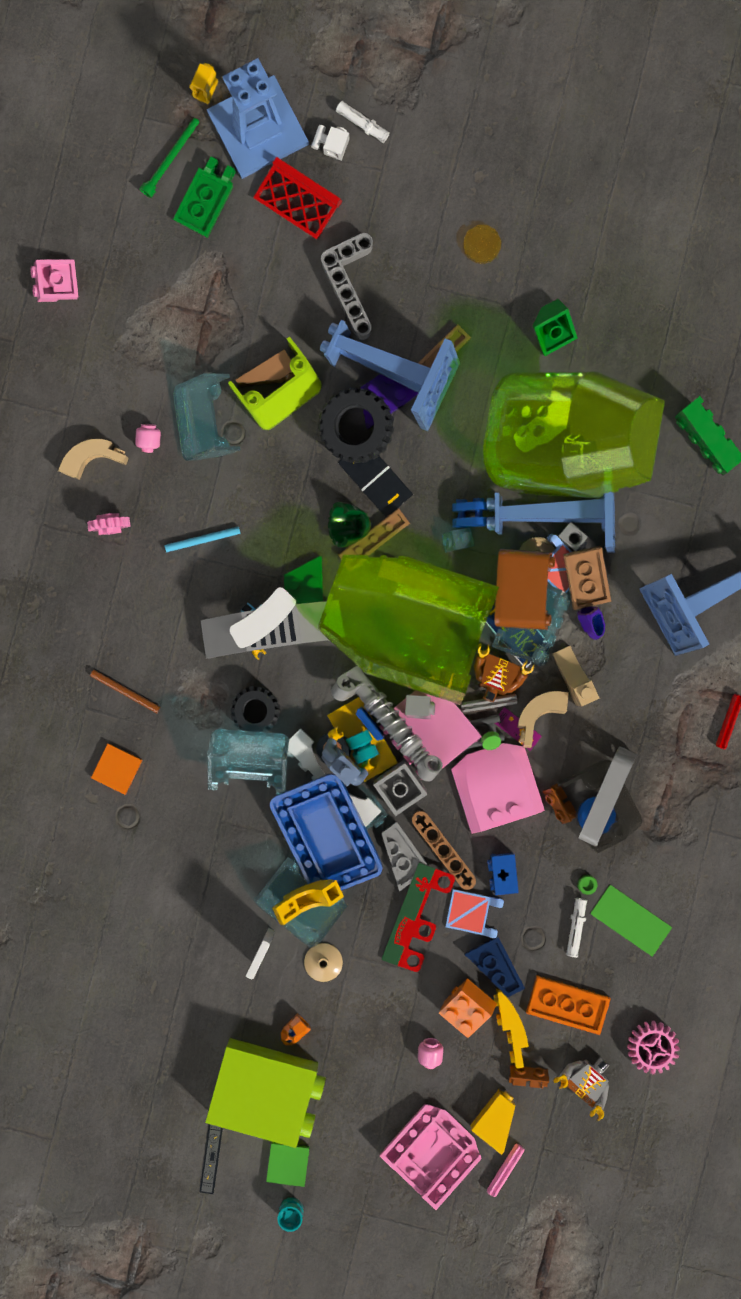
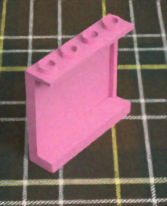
[379,677,482,776]

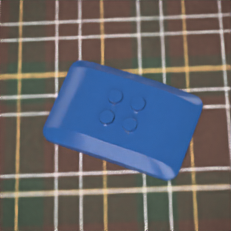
[270,774,383,891]

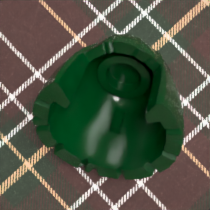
[328,502,371,547]

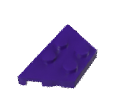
[360,374,419,430]

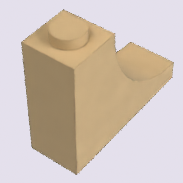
[552,646,600,707]

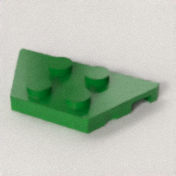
[284,556,323,604]

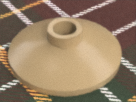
[304,943,343,982]

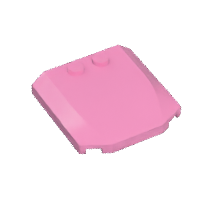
[451,743,545,834]
[379,1104,482,1210]

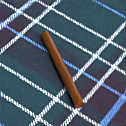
[90,670,161,714]

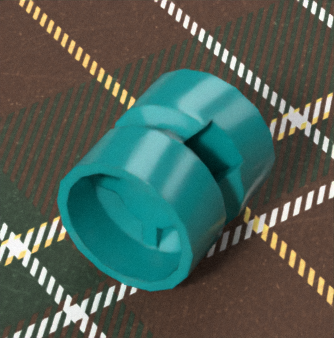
[346,729,379,764]
[277,1198,304,1232]

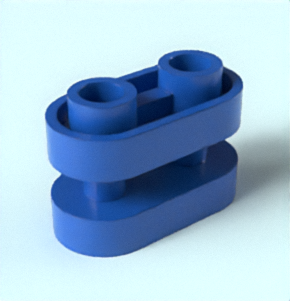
[452,498,488,528]

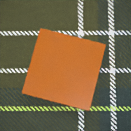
[91,743,143,795]

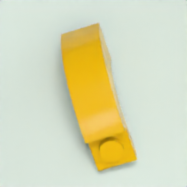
[272,879,344,925]

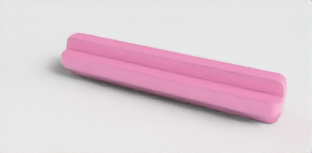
[487,1143,524,1197]

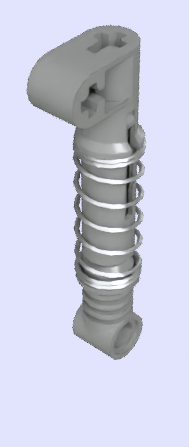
[331,666,443,781]

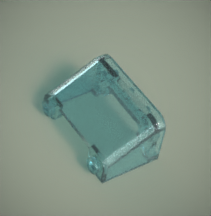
[254,857,348,948]

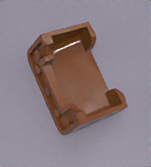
[494,549,555,630]

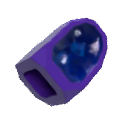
[577,606,605,640]

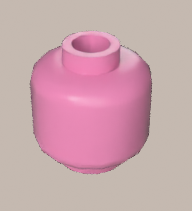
[135,424,161,453]
[418,1038,443,1069]

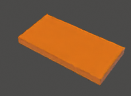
[526,975,611,1035]

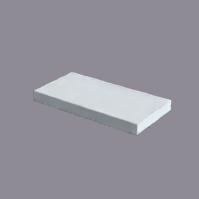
[246,928,275,980]

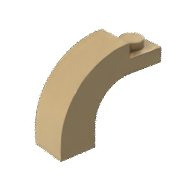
[58,439,129,480]
[517,691,569,748]

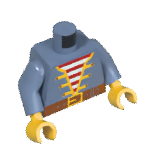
[321,727,377,786]

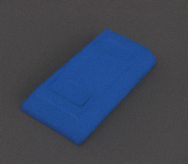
[356,707,385,741]

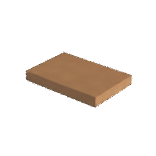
[563,546,611,610]

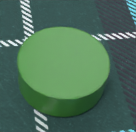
[481,731,501,750]
[577,875,597,895]

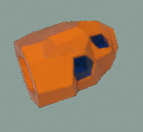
[281,1013,311,1045]

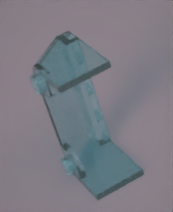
[173,373,241,461]

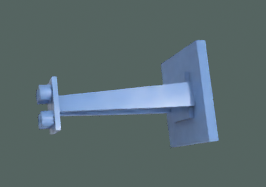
[206,58,309,179]
[320,320,460,431]
[487,467,615,553]
[639,571,741,656]

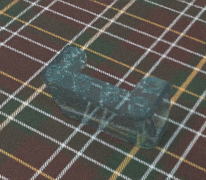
[492,585,570,666]

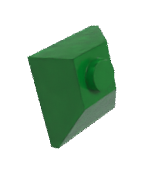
[533,299,578,357]

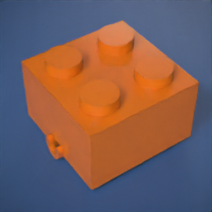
[439,978,497,1038]

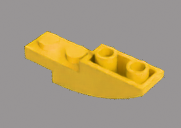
[493,988,529,1068]

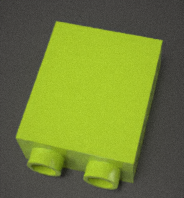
[205,1038,326,1148]

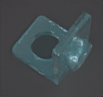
[366,796,388,830]

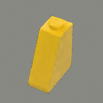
[470,1089,515,1155]

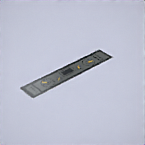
[199,1124,223,1194]

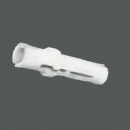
[336,101,390,143]
[566,898,588,957]

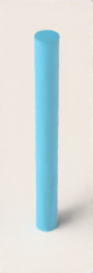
[165,526,241,552]

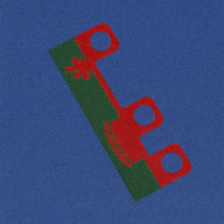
[381,863,455,972]

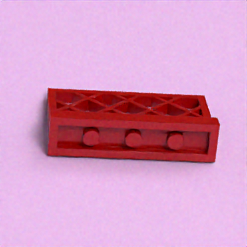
[253,157,343,240]

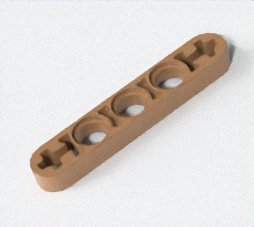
[412,811,476,890]

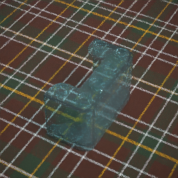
[208,729,289,795]

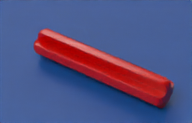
[716,694,741,749]

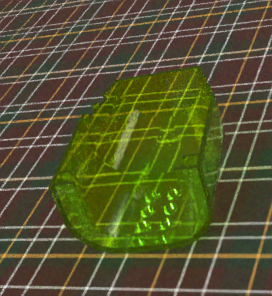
[483,371,665,498]
[318,555,499,705]

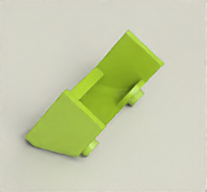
[228,336,322,430]

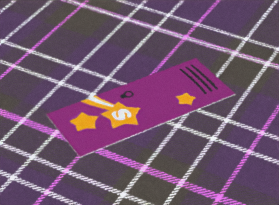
[495,707,542,751]

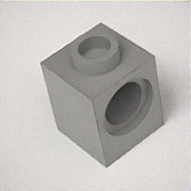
[557,522,588,552]

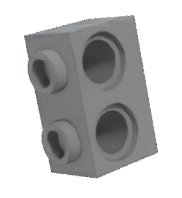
[405,695,435,719]

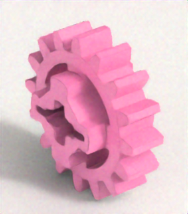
[87,513,130,535]

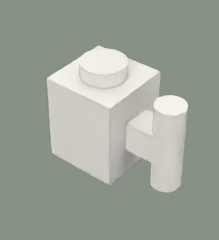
[311,125,349,161]

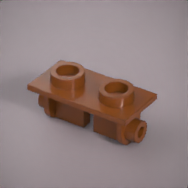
[543,783,577,824]
[509,1065,549,1089]

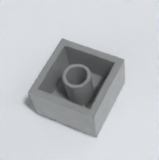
[373,759,427,816]

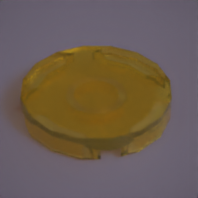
[463,225,501,264]

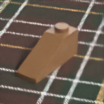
[236,350,295,387]

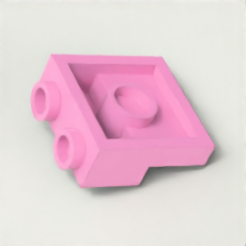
[31,260,78,302]

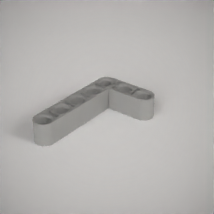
[321,233,373,340]
[578,746,637,846]

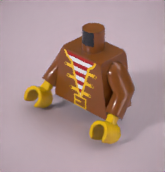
[474,643,534,702]

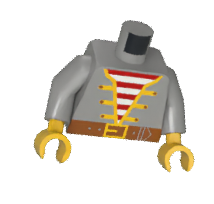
[553,1058,609,1121]

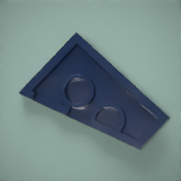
[464,936,525,997]

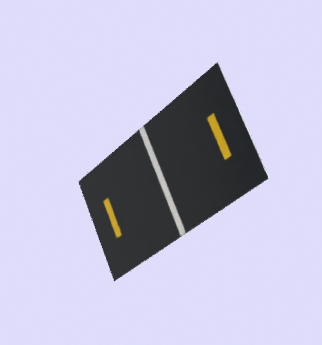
[338,439,414,518]

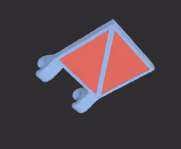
[547,534,572,596]
[446,889,504,938]

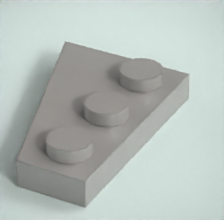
[381,822,429,891]

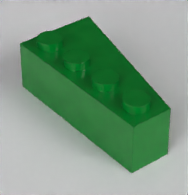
[675,396,741,475]

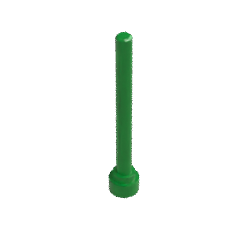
[139,118,199,198]

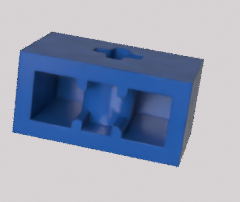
[487,852,519,895]

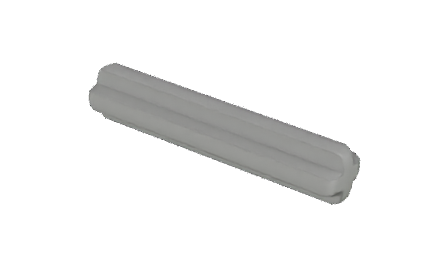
[461,694,518,712]

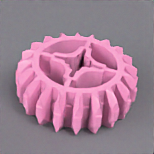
[627,1021,680,1074]

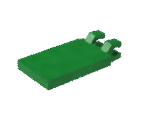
[173,157,236,238]

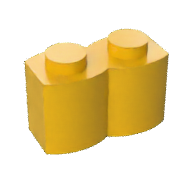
[190,63,218,104]

